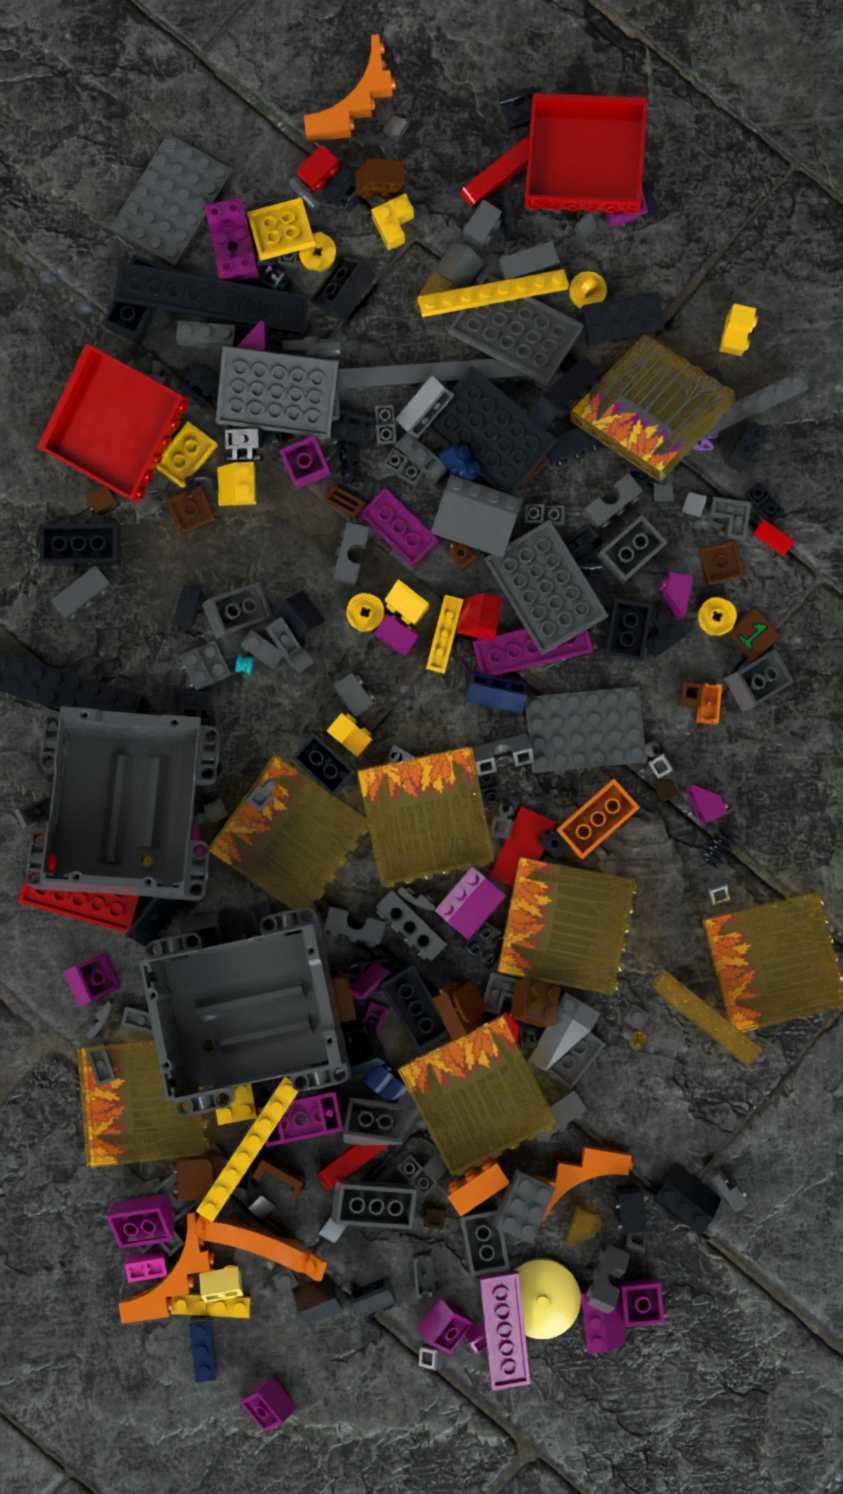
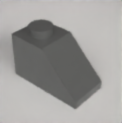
[240,630,283,670]

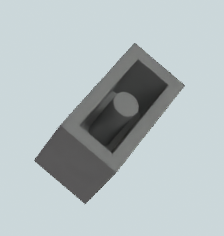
[463,200,503,249]
[333,673,375,718]

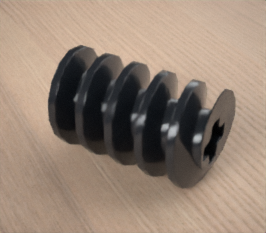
[700,827,741,870]

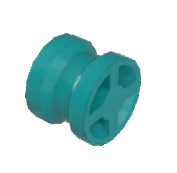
[235,653,255,675]

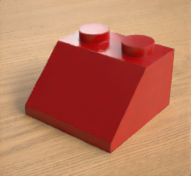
[457,593,503,641]

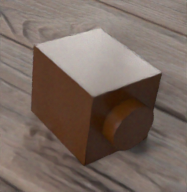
[86,486,119,516]

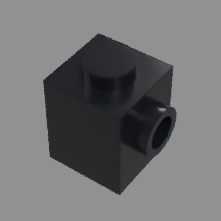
[536,828,570,860]

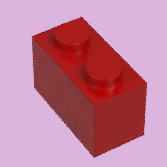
[296,145,339,193]

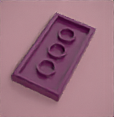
[359,487,439,568]

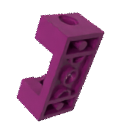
[204,197,259,284]
[258,1087,345,1147]

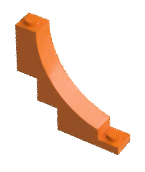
[532,1145,634,1221]
[194,1214,328,1281]

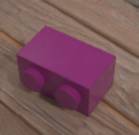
[374,614,418,657]

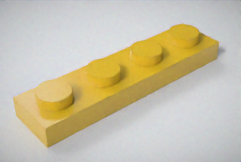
[426,595,463,674]
[171,1293,251,1318]

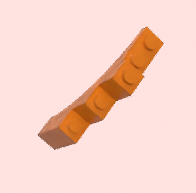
[304,34,396,142]
[119,1209,215,1324]

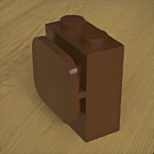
[330,969,357,1022]
[432,980,487,1041]
[173,1153,226,1201]

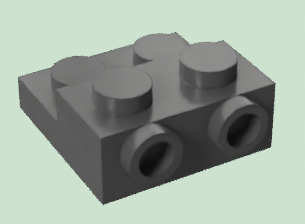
[178,640,232,691]
[706,1167,748,1212]

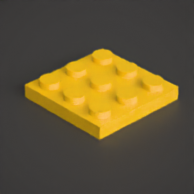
[247,197,315,261]

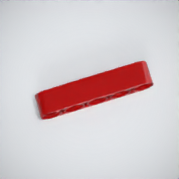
[460,135,530,209]
[316,1144,389,1190]

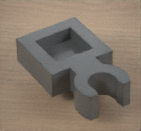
[489,804,515,840]

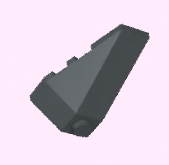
[529,993,600,1071]

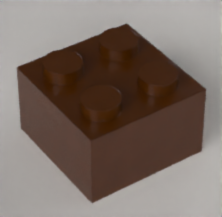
[355,158,405,200]
[510,977,561,1028]

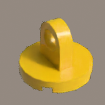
[569,271,607,309]

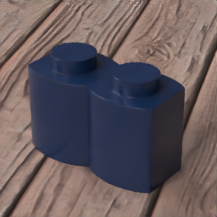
[439,440,481,481]
[364,1063,409,1104]

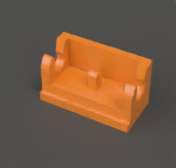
[696,683,722,724]

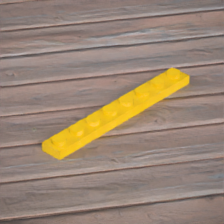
[417,269,569,317]
[196,1077,299,1222]

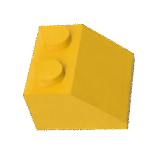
[217,462,257,506]
[385,579,429,626]

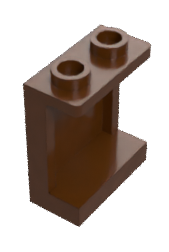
[252,1153,306,1200]

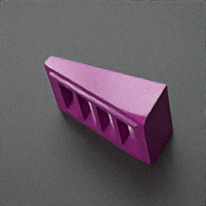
[361,1001,388,1036]

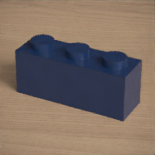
[466,672,528,713]
[189,1315,218,1383]

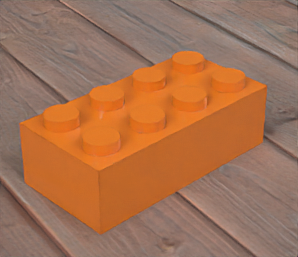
[555,779,640,859]

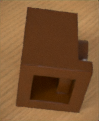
[447,542,477,572]
[678,679,703,709]

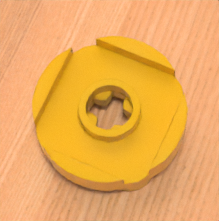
[299,232,336,272]
[346,593,384,632]
[697,597,737,636]

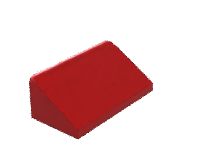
[753,520,795,555]

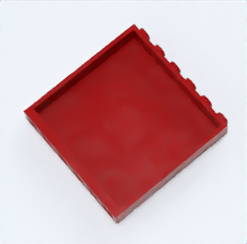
[525,93,647,214]
[37,343,189,502]

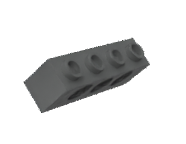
[376,890,447,961]

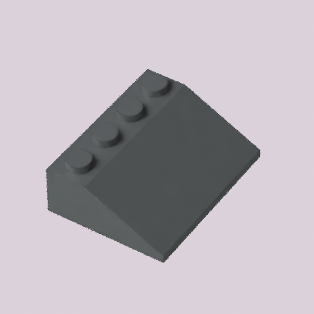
[431,475,523,558]

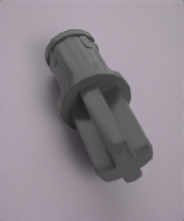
[289,176,321,211]

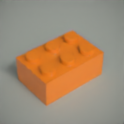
[447,1157,510,1216]

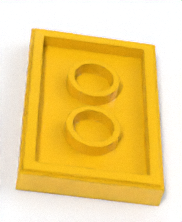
[156,421,218,489]

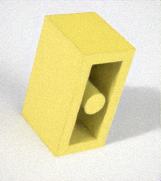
[199,1265,243,1303]

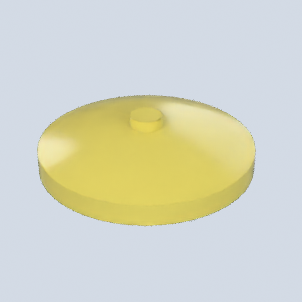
[513,1258,581,1339]

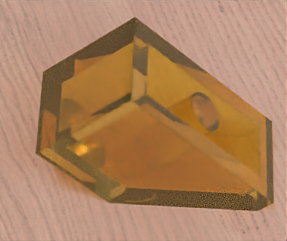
[414,272,452,312]
[563,1205,602,1248]

